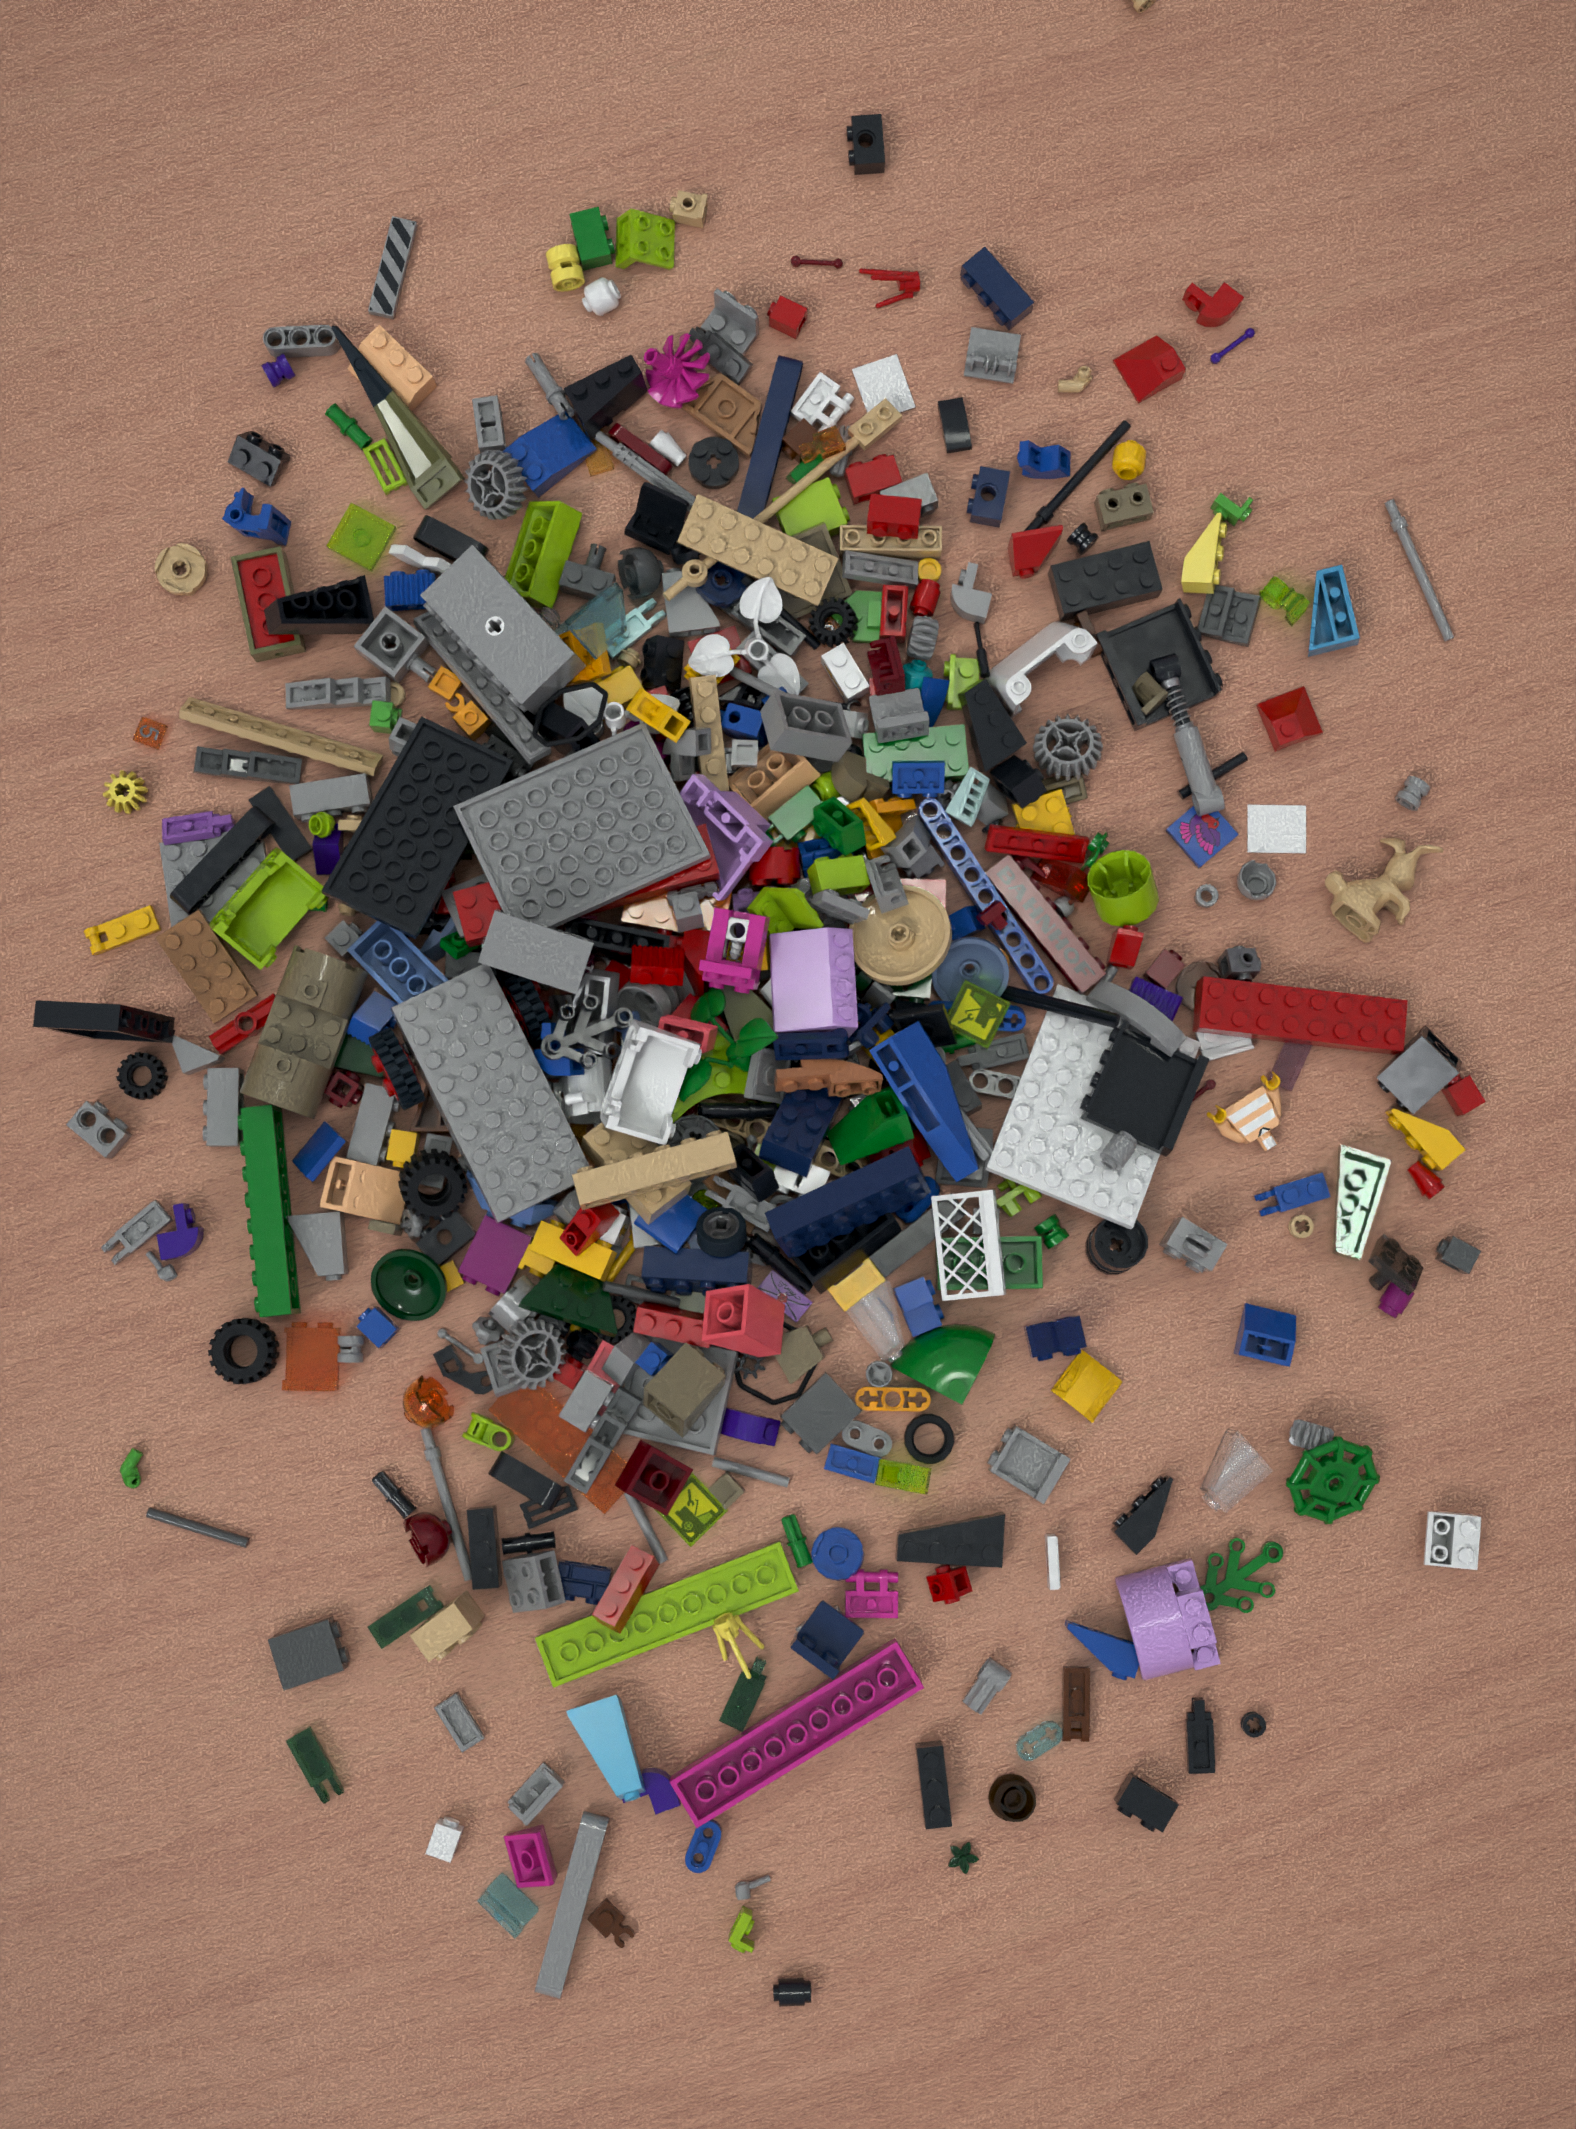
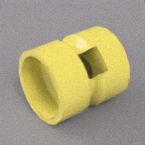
[546,244,585,292]

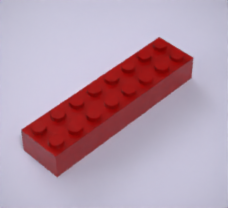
[1192,976,1408,1055]

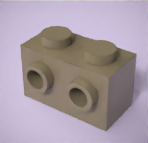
[1094,483,1154,532]

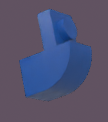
[1017,440,1071,479]
[949,905,986,942]
[534,1022,584,1076]

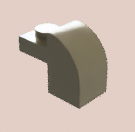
[831,751,889,802]

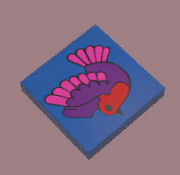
[1166,806,1239,868]

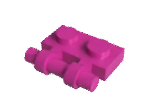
[845,1569,898,1618]

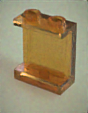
[282,1322,341,1391]

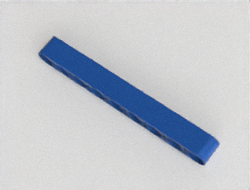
[917,798,1053,995]

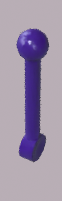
[1210,328,1255,364]

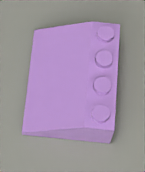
[769,927,858,1038]

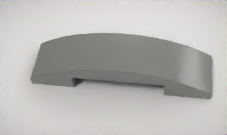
[1086,980,1186,1057]

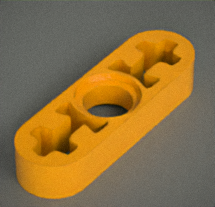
[855,1386,931,1412]

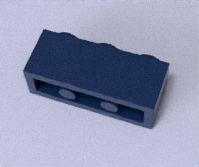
[960,247,1034,330]

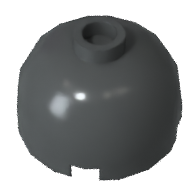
[618,547,664,600]

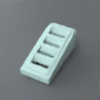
[945,767,990,827]

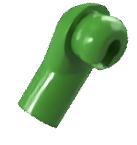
[120,1448,143,1489]

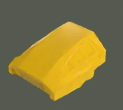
[1050,1349,1123,1423]

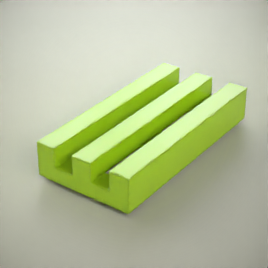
[362,438,408,495]

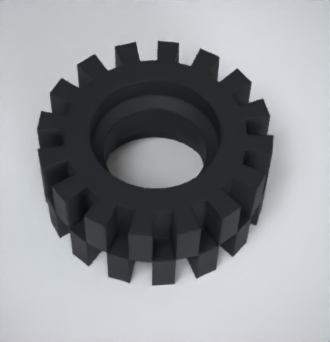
[809,597,858,648]
[116,1052,168,1100]
[594,1295,637,1343]

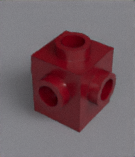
[324,1070,365,1109]

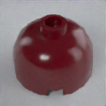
[403,1513,452,1567]

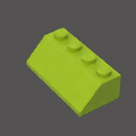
[505,501,582,609]

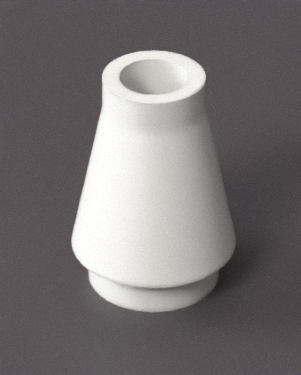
[649,430,687,467]

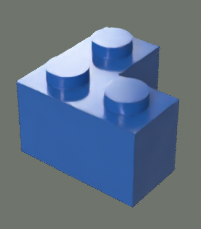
[893,1277,944,1337]

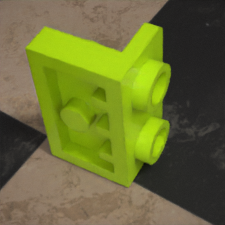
[943,654,979,710]

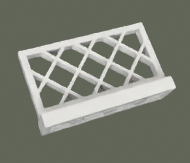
[931,1190,1006,1301]

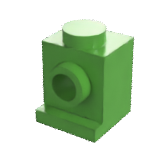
[369,700,402,734]

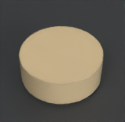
[390,682,406,708]

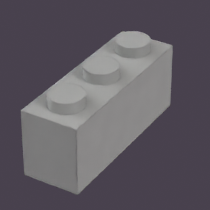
[289,773,373,823]
[203,1068,244,1147]
[346,1083,401,1167]

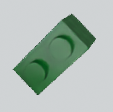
[569,207,615,271]

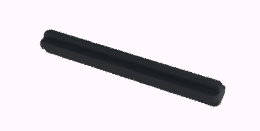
[1000,986,1120,1028]

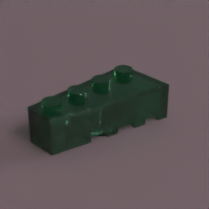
[1333,1144,1392,1261]

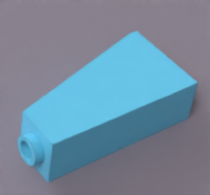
[566,1695,646,1802]

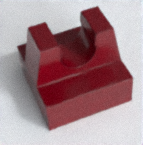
[976,901,1008,931]

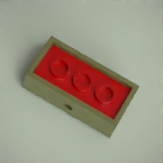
[231,546,307,662]

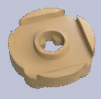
[155,543,208,596]

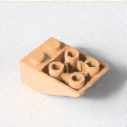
[319,1156,405,1225]

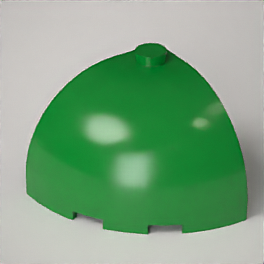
[889,1324,995,1405]

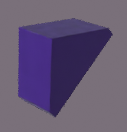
[312,824,344,875]

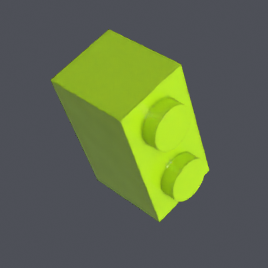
[807,853,870,896]

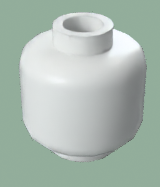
[582,277,621,316]

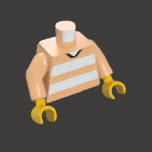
[1206,1071,1281,1151]

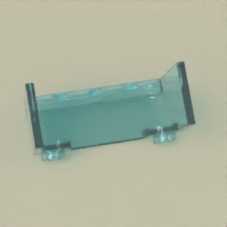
[554,582,627,660]

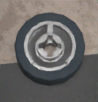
[696,1207,747,1257]

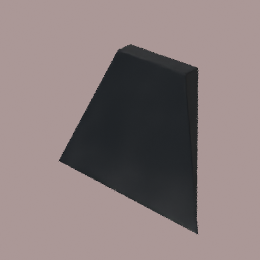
[718,676,768,711]

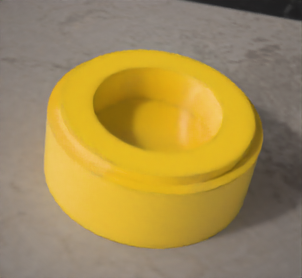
[918,558,942,582]

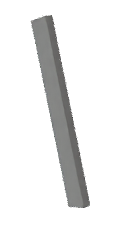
[414,612,551,765]

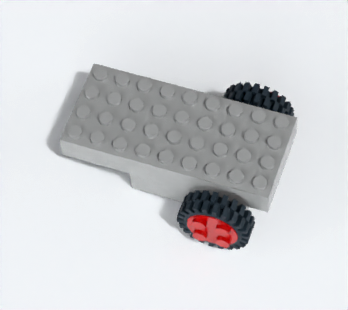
[368,964,589,1224]

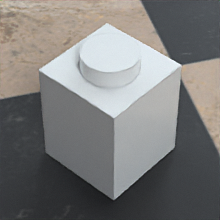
[425,1817,464,1863]

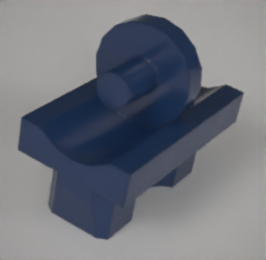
[848,1002,894,1049]

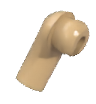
[1058,366,1092,393]

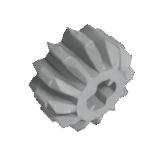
[907,616,939,660]
[1289,1419,1334,1450]

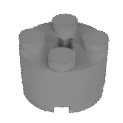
[488,1275,538,1333]

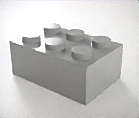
[760,691,852,762]

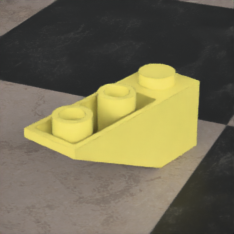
[1181,513,1227,594]

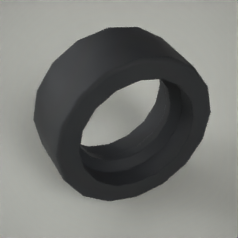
[904,1414,954,1464]

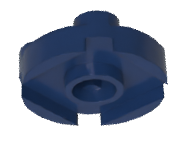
[695,561,746,608]

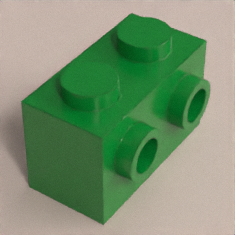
[813,797,866,856]

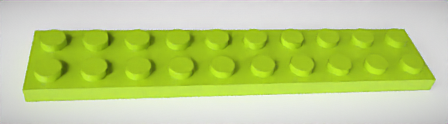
[535,1541,799,1688]

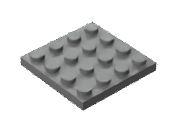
[159,832,266,937]
[623,1334,739,1455]

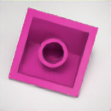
[504,1824,557,1888]

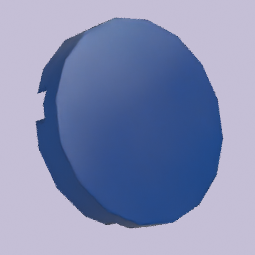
[811,1527,864,1581]

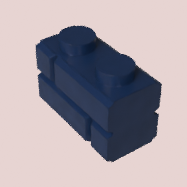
[558,1560,612,1605]

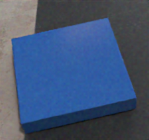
[292,1121,345,1182]

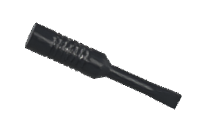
[973,622,990,678]

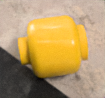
[1112,440,1146,480]

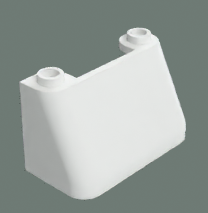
[985,621,1097,719]
[600,1019,702,1145]

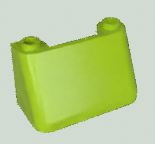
[209,847,328,970]

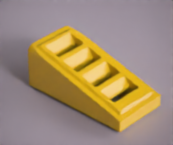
[846,797,896,852]

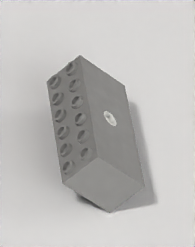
[420,545,587,715]

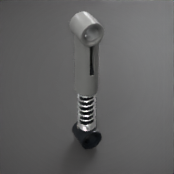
[1149,653,1225,816]

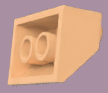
[348,325,437,411]
[728,743,821,822]

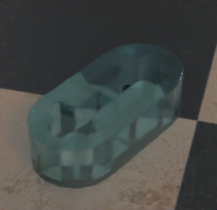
[1016,1721,1062,1761]

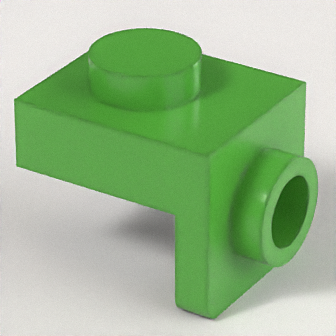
[1211,493,1253,526]

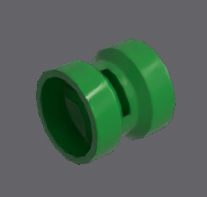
[1034,1214,1069,1249]

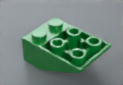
[827,1086,914,1166]

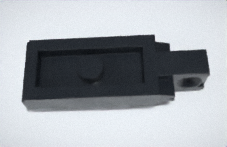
[1185,1697,1215,1774]

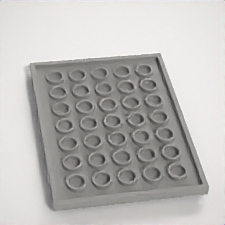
[453,723,710,929]

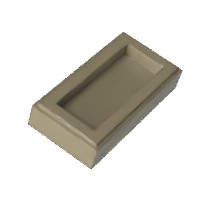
[368,1219,403,1236]

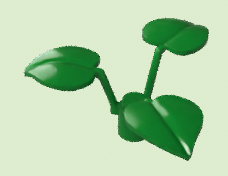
[678,987,779,1102]

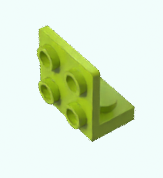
[615,209,675,270]
[747,887,824,939]

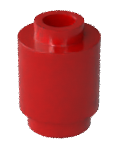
[909,579,941,617]

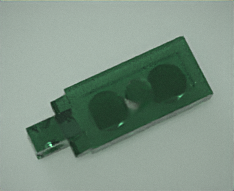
[719,1657,767,1732]

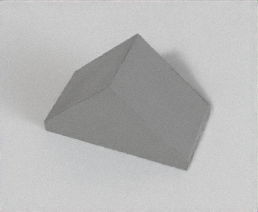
[172,1035,225,1075]
[602,1332,651,1387]

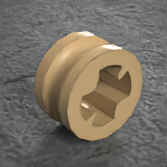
[1288,1215,1314,1238]

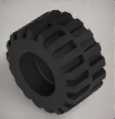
[398,1149,467,1220]
[208,1318,280,1384]

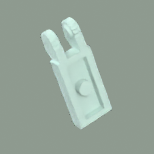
[604,598,667,660]

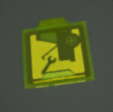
[948,980,1011,1049]
[656,1473,728,1547]

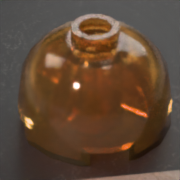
[403,1375,454,1429]

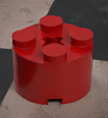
[749,847,800,887]

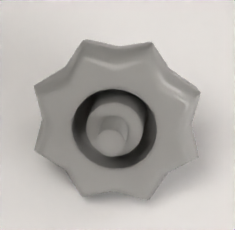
[400,1209,429,1239]
[472,1317,505,1345]

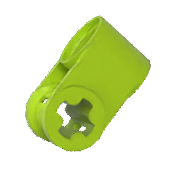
[462,1412,515,1451]

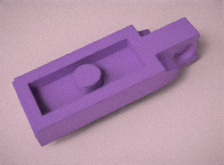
[162,811,235,845]

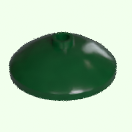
[371,1249,447,1321]

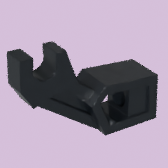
[433,1344,493,1395]

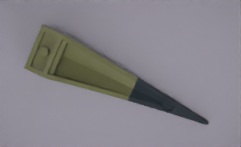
[332,326,465,510]

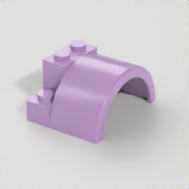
[680,774,773,901]
[1115,1558,1221,1680]

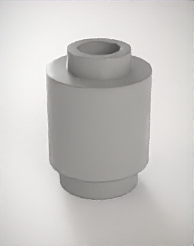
[1100,1131,1137,1171]

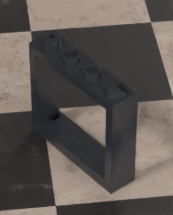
[33,1000,175,1043]

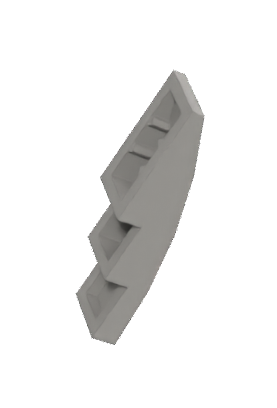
[285,676,391,709]

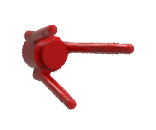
[859,268,920,308]

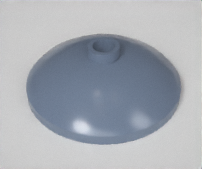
[932,937,1009,1003]

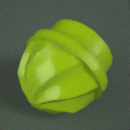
[309,812,336,838]

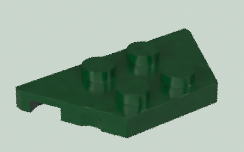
[518,1264,617,1338]

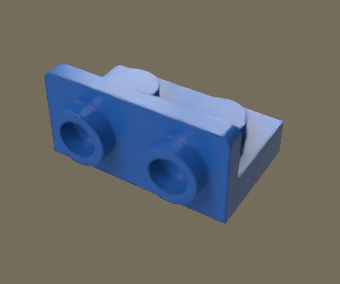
[891,761,945,798]

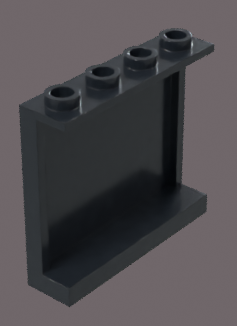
[1096,598,1223,732]
[1080,1021,1209,1157]

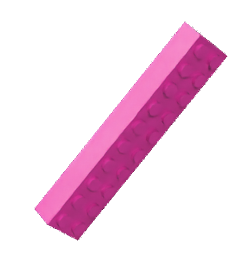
[669,1638,924,1828]

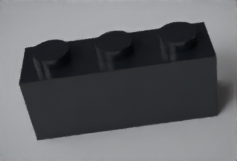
[467,1505,502,1590]
[915,1740,952,1829]

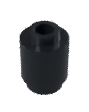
[773,1978,811,2007]

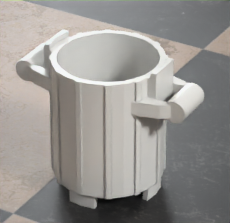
[562,1054,613,1127]

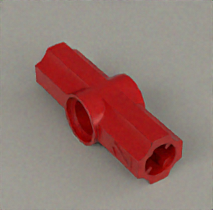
[209,993,276,1055]

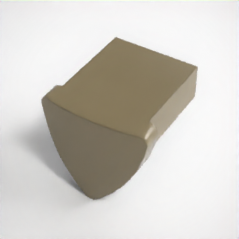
[1132,671,1168,715]

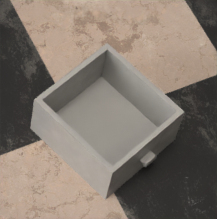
[478,909,594,995]

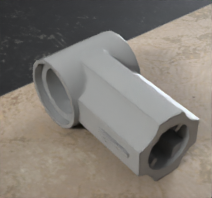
[962,1657,1012,1715]

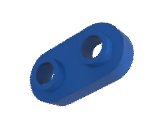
[895,1176,940,1223]
[685,1819,721,1873]

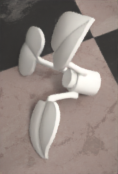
[688,577,800,695]
[563,688,680,736]

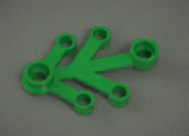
[1200,1537,1283,1613]

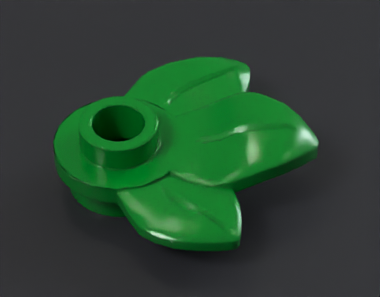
[1077,832,1109,874]

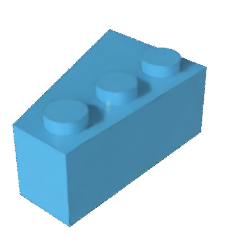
[1308,565,1360,657]

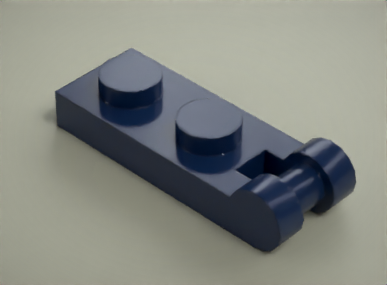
[773,1028,849,1060]

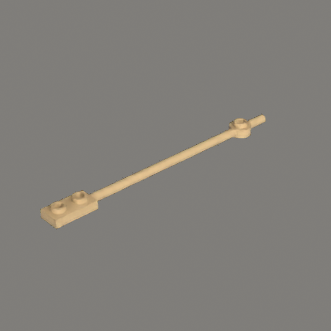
[663,398,902,601]

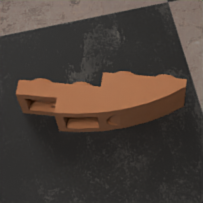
[774,1059,883,1097]

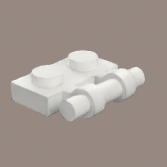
[790,372,854,439]

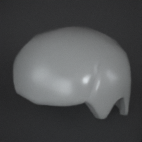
[1237,860,1276,900]

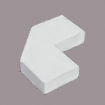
[389,544,452,576]

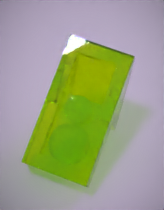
[875,1459,932,1494]

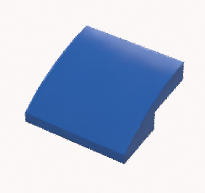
[634,1195,708,1253]

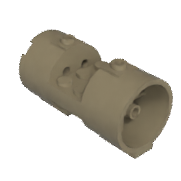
[239,946,369,1119]

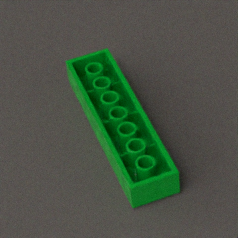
[237,1105,301,1317]

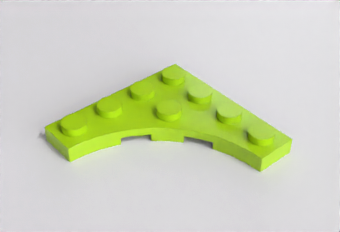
[671,1031,780,1123]

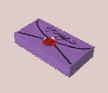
[757,1270,813,1322]

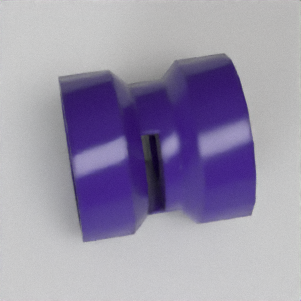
[261,354,295,388]

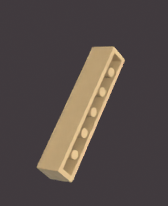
[572,1130,737,1210]

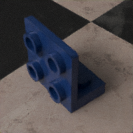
[790,1600,864,1680]

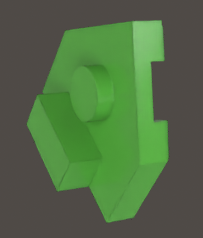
[830,590,882,643]

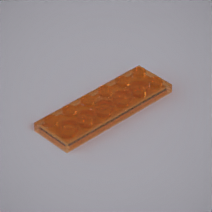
[488,1385,627,1514]

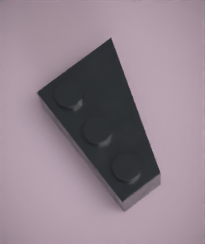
[958,679,1027,772]

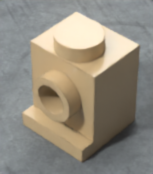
[669,190,708,228]

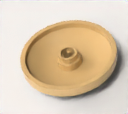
[849,885,952,986]

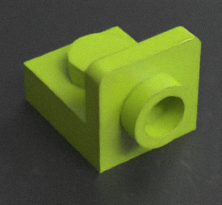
[728,1906,755,1953]

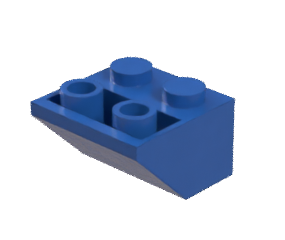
[1233,1303,1296,1367]

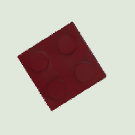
[615,1439,693,1516]

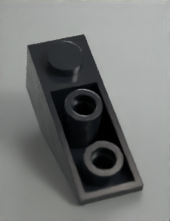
[1111,1475,1173,1555]

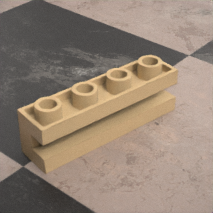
[839,525,942,559]

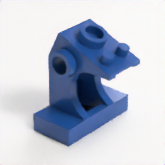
[222,488,291,546]

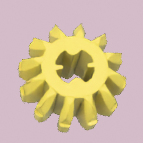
[103,770,148,814]

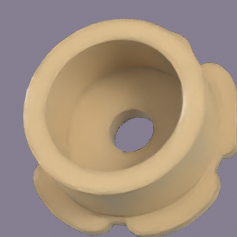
[617,648,641,671]

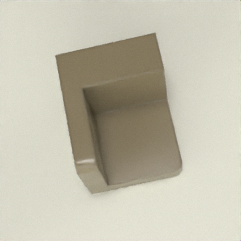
[708,1471,745,1510]

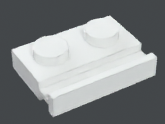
[1195,1032,1254,1061]

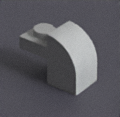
[950,562,992,624]
[662,727,711,781]

